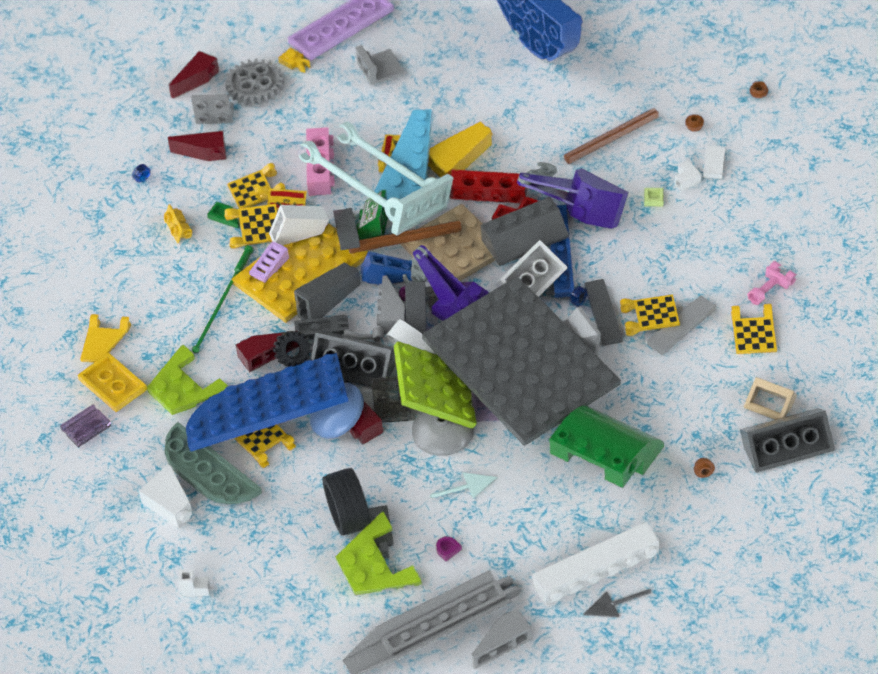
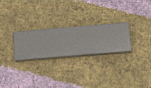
[647,295,716,355]

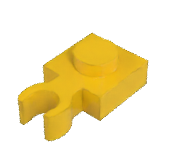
[278,48,311,73]

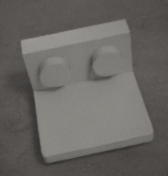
[355,45,404,85]
[191,94,234,124]

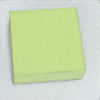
[644,188,664,206]

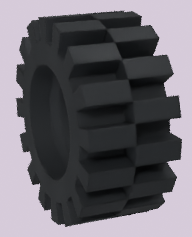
[273,331,312,367]

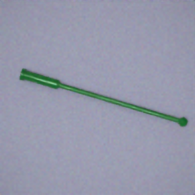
[192,245,254,353]

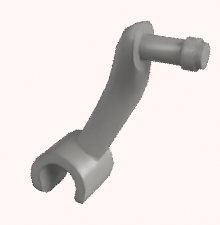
[342,327,385,342]

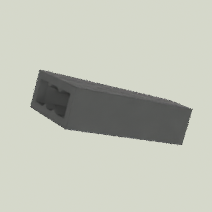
[294,262,361,320]

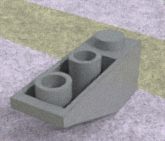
[377,276,406,334]

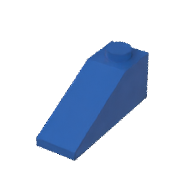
[360,251,412,285]

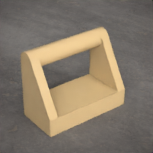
[744,377,797,420]

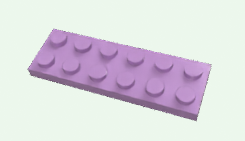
[288,0,394,61]

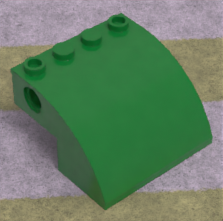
[549,406,664,488]

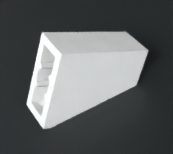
[269,205,329,245]
[139,464,192,528]

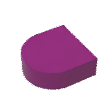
[436,536,462,562]

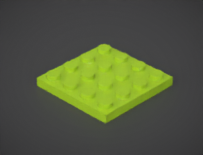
[393,341,477,429]

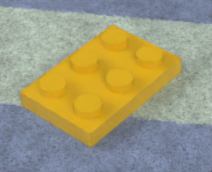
[77,352,147,412]

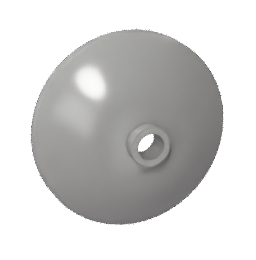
[412,412,474,456]

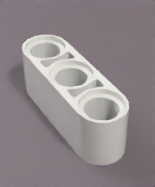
[386,320,437,355]

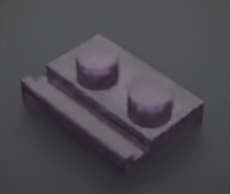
[60,404,111,448]

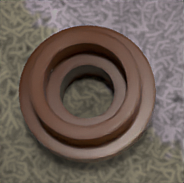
[750,81,768,98]
[685,114,704,132]
[694,458,715,478]

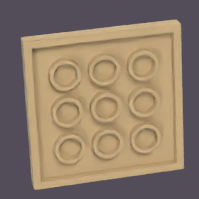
[400,204,495,281]

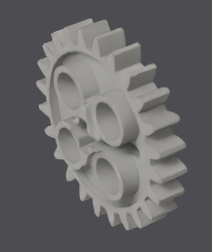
[225,58,285,106]

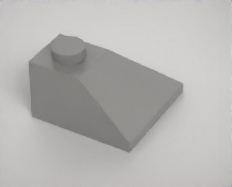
[564,306,601,356]

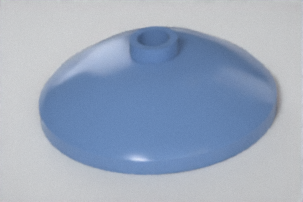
[310,383,364,439]

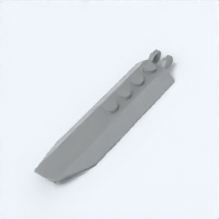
[343,570,521,674]

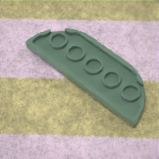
[164,422,262,504]

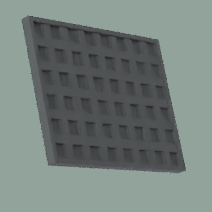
[422,276,621,446]

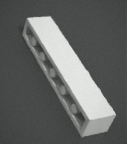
[532,522,659,605]

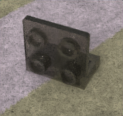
[371,377,416,423]

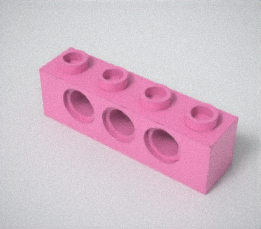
[306,127,335,196]

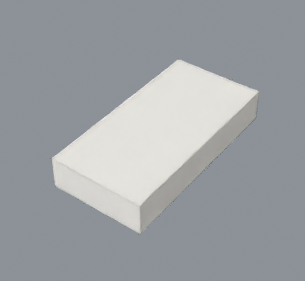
[703,146,725,179]

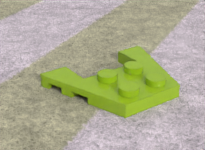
[147,345,228,415]
[335,512,422,595]

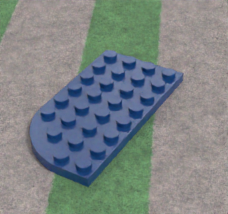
[186,353,349,452]

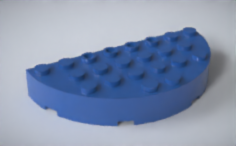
[497,0,583,61]

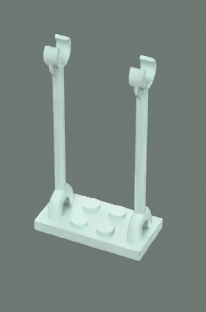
[299,122,453,236]

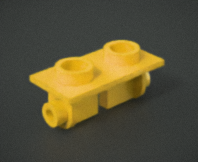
[164,204,192,244]

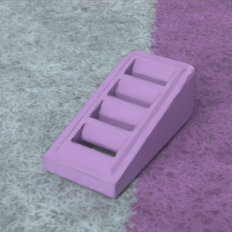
[249,241,289,283]

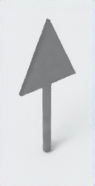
[583,589,652,618]

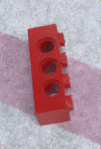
[449,169,528,203]

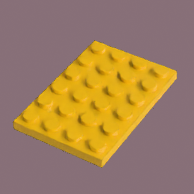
[232,223,368,323]

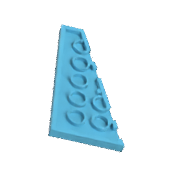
[374,109,433,211]

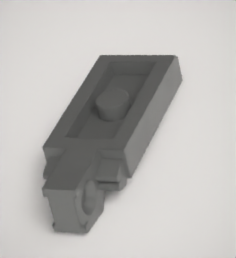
[368,505,394,559]

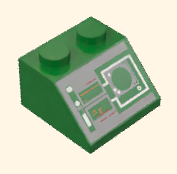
[356,190,388,240]

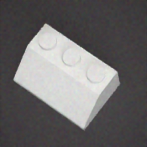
[495,240,568,297]

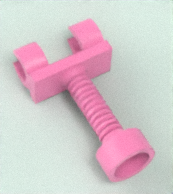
[747,261,797,305]

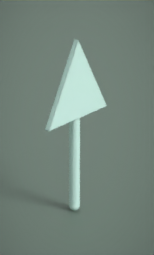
[430,472,497,499]

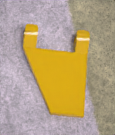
[80,314,131,363]

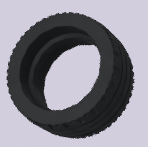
[322,468,371,536]

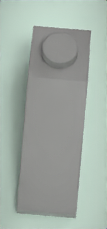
[471,609,532,669]

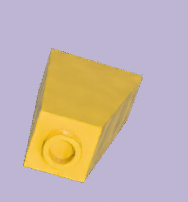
[428,121,493,178]

